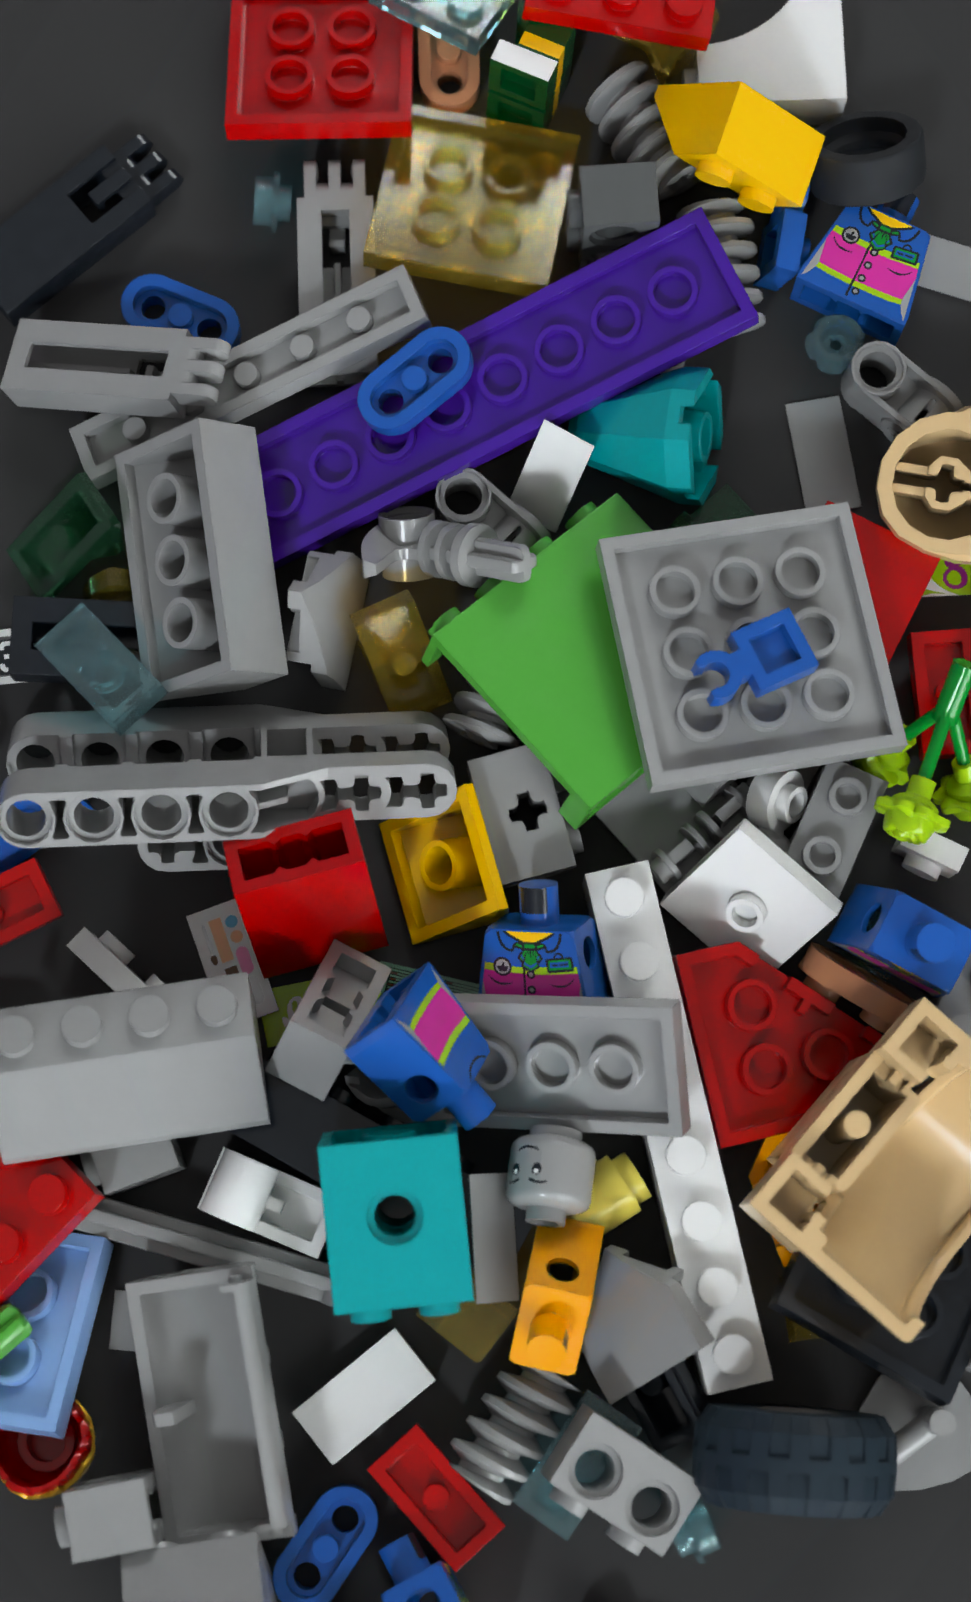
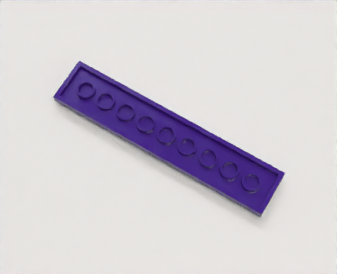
[256,207,759,570]

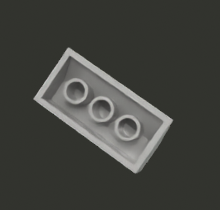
[114,417,289,701]
[0,972,271,1165]

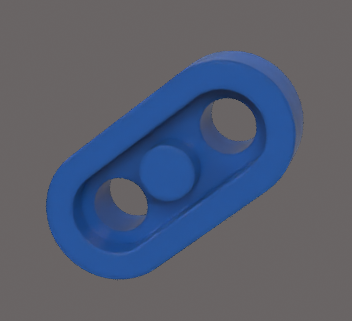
[121,274,242,349]
[357,326,474,436]
[273,1484,379,1602]

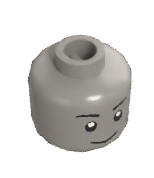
[505,1124,596,1227]

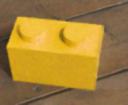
[654,81,826,213]

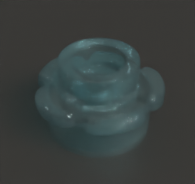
[253,171,292,233]
[805,314,865,375]
[673,1497,722,1564]

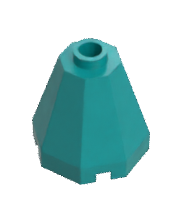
[568,367,724,505]

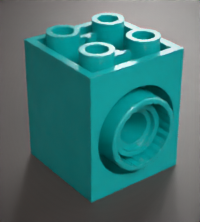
[317,1118,474,1324]

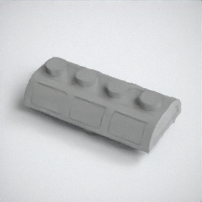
[125,1261,299,1545]

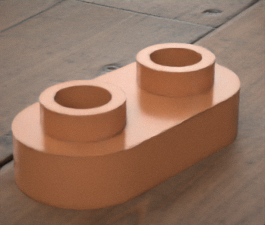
[417,0,480,116]
[798,942,915,1034]

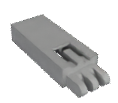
[296,159,379,388]
[0,318,231,419]

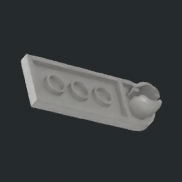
[344,993,691,1137]

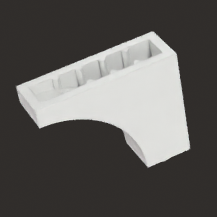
[682,0,847,125]

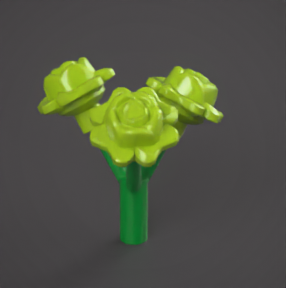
[851,658,971,845]

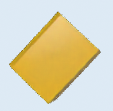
[379,783,509,945]

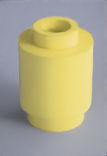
[566,1152,652,1235]

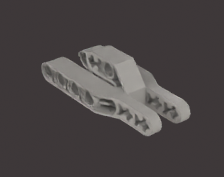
[0,704,457,872]

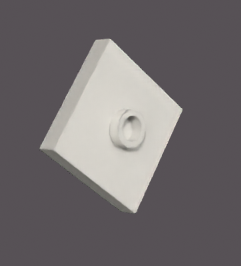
[660,818,843,969]

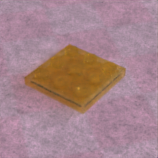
[363,104,580,297]

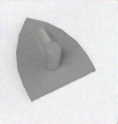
[858,1373,971,1491]

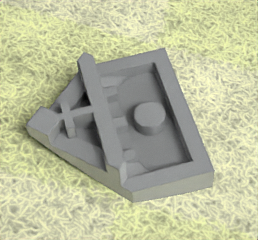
[286,550,370,691]
[581,1245,715,1405]

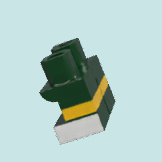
[486,0,576,142]

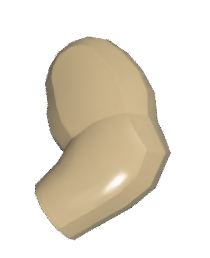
[875,406,971,565]

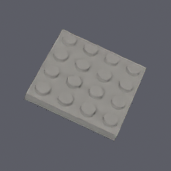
[595,502,908,793]

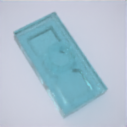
[35,602,168,736]

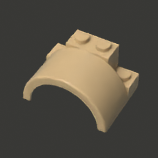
[739,997,971,1343]

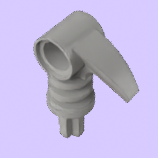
[361,506,537,588]

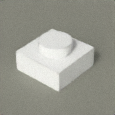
[891,832,969,882]

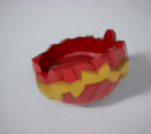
[0,1399,95,1499]

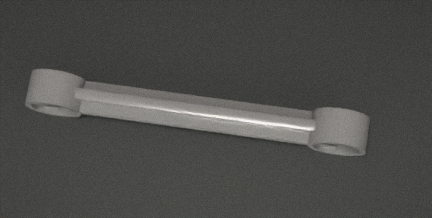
[74,1197,333,1307]

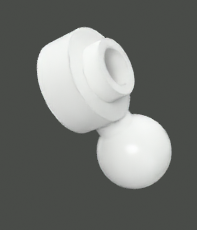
[746,770,808,853]

